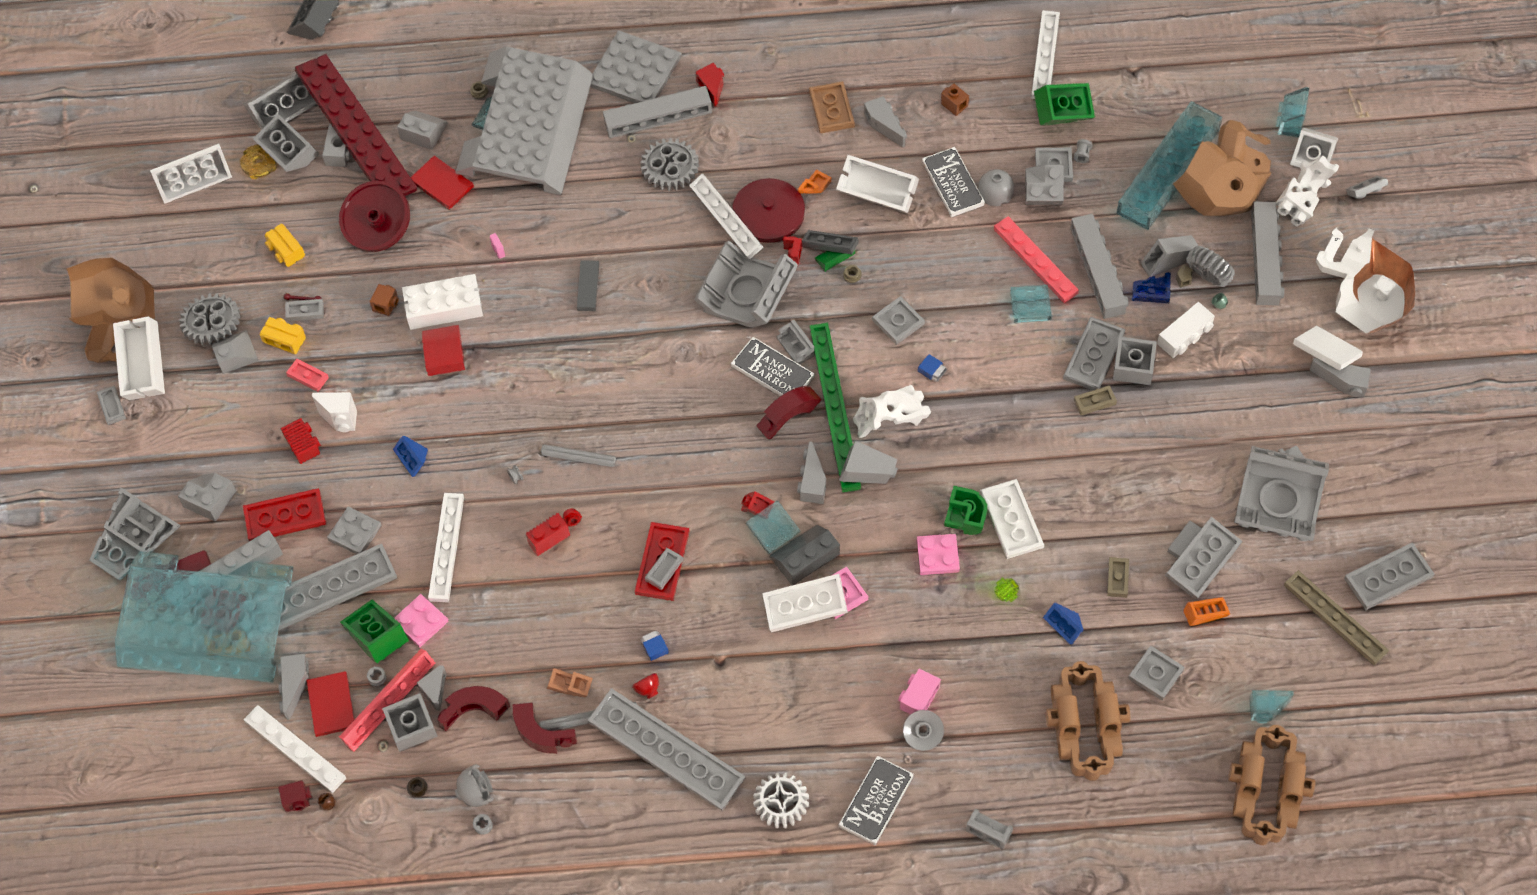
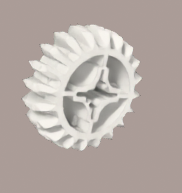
[753,772,809,828]

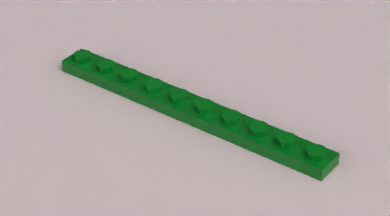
[810,323,861,492]

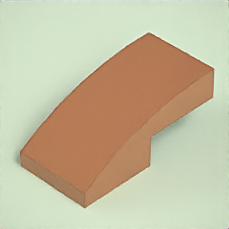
[547,668,593,697]

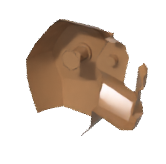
[1173,120,1272,216]
[67,258,155,363]

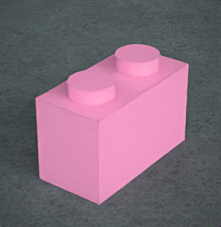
[898,669,941,714]

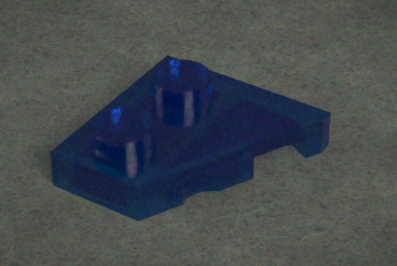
[1132,272,1171,304]

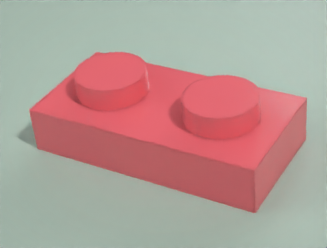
[286,359,329,392]

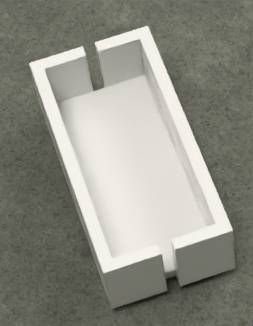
[836,155,919,214]
[402,274,483,330]
[113,317,165,400]

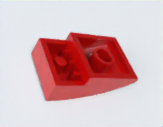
[422,325,465,376]

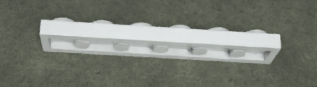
[1031,10,1060,99]
[689,173,763,259]
[428,493,464,602]
[244,705,346,794]

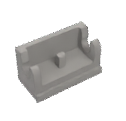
[777,320,814,364]
[966,808,1013,850]

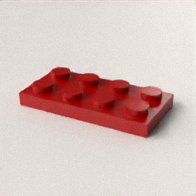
[243,488,326,541]
[634,522,690,601]

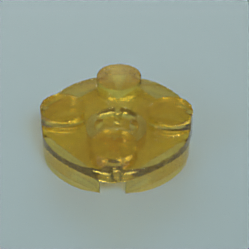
[240,144,277,179]

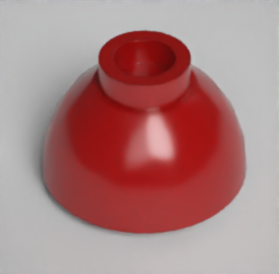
[632,673,659,699]

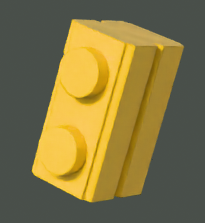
[265,223,305,267]
[260,317,306,354]

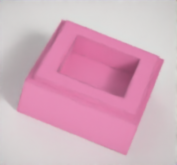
[489,233,505,259]

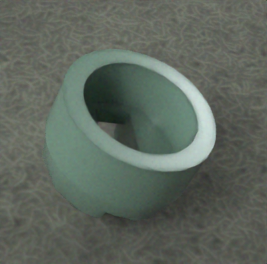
[1211,293,1228,309]

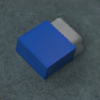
[918,354,947,383]
[641,631,669,661]

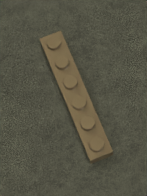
[1284,570,1389,666]

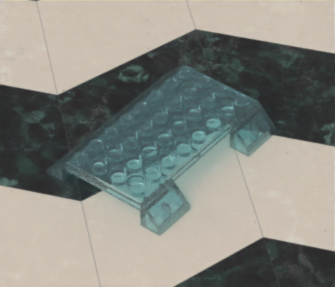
[115,551,294,682]

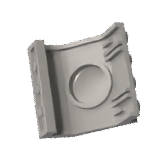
[694,241,798,328]
[1234,446,1329,541]

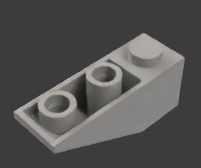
[864,96,907,147]
[797,441,826,504]
[278,654,309,720]

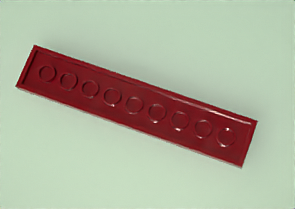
[295,54,417,196]

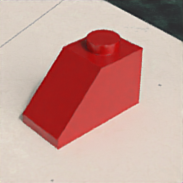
[695,62,724,106]

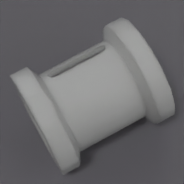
[1073,139,1093,163]

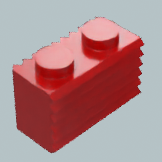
[280,418,321,464]
[526,513,570,556]

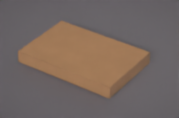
[809,81,855,134]

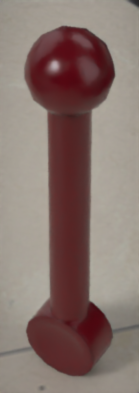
[283,293,321,300]

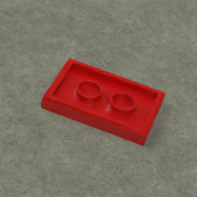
[411,156,474,210]
[307,671,355,737]

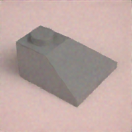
[212,330,259,374]

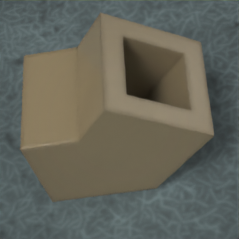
[1176,265,1193,288]

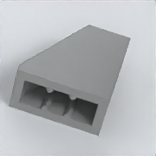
[1141,235,1198,277]
[839,441,898,484]

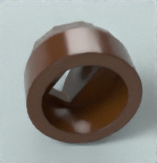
[318,793,335,811]

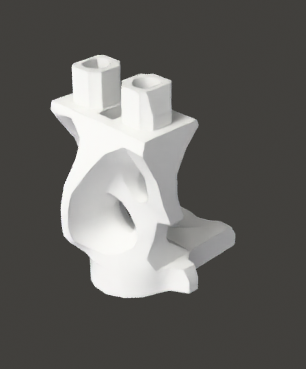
[1276,155,1339,227]
[853,385,931,438]

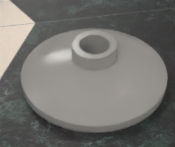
[903,710,944,751]

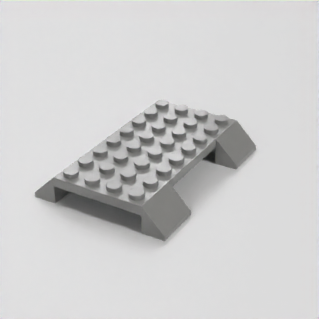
[456,47,593,195]

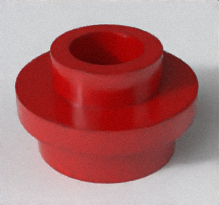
[563,508,582,526]

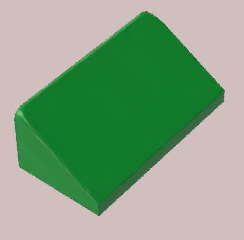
[815,250,855,272]

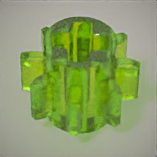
[995,577,1019,602]

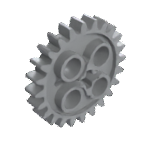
[640,138,699,191]
[179,293,241,345]

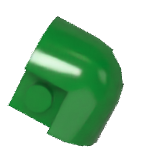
[944,486,988,535]

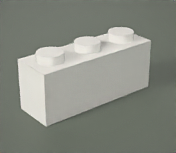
[1157,302,1215,358]

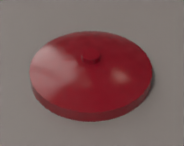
[732,178,805,243]
[339,181,410,252]

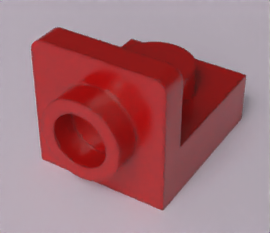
[783,236,802,266]
[741,491,775,520]

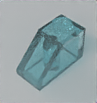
[1249,690,1294,723]

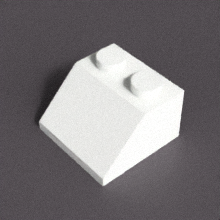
[1290,127,1338,172]
[312,392,357,432]

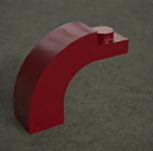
[756,386,822,439]
[437,686,510,731]
[512,702,577,754]

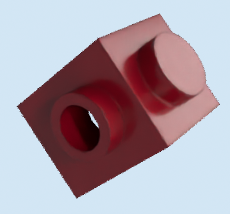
[278,780,312,812]

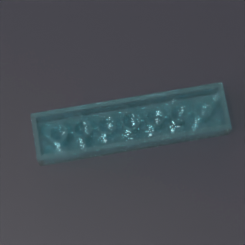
[1116,101,1223,230]

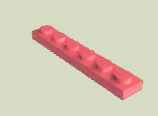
[994,216,1079,303]
[339,649,436,752]

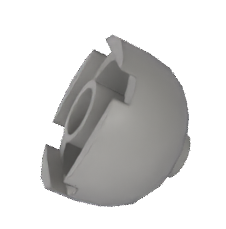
[978,169,1014,206]
[455,764,494,807]

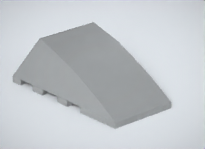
[89,487,180,580]

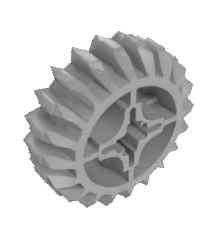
[1186,246,1235,287]

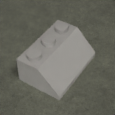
[253,114,319,172]

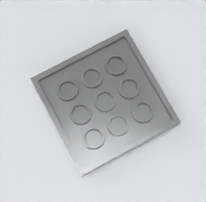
[590,30,681,103]

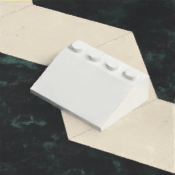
[150,144,232,204]

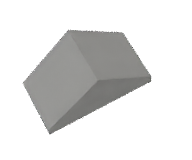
[417,665,446,711]

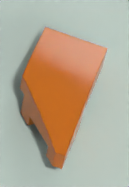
[798,169,832,194]

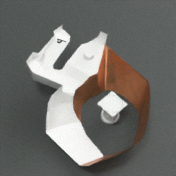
[1316,226,1415,334]

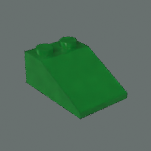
[1034,83,1095,126]
[340,599,409,664]

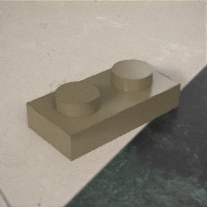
[1074,385,1117,415]
[1107,557,1129,598]

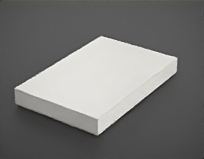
[1293,326,1363,371]

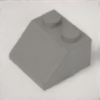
[397,111,448,150]

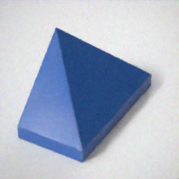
[393,436,428,477]
[1043,603,1084,645]

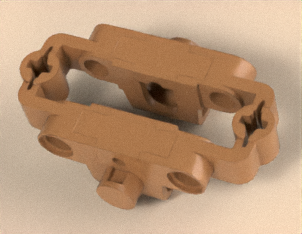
[1046,661,1130,781]
[1228,725,1315,845]

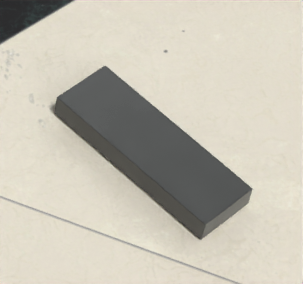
[802,230,859,255]
[577,260,599,311]

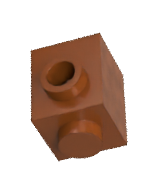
[941,83,969,116]
[369,284,399,316]

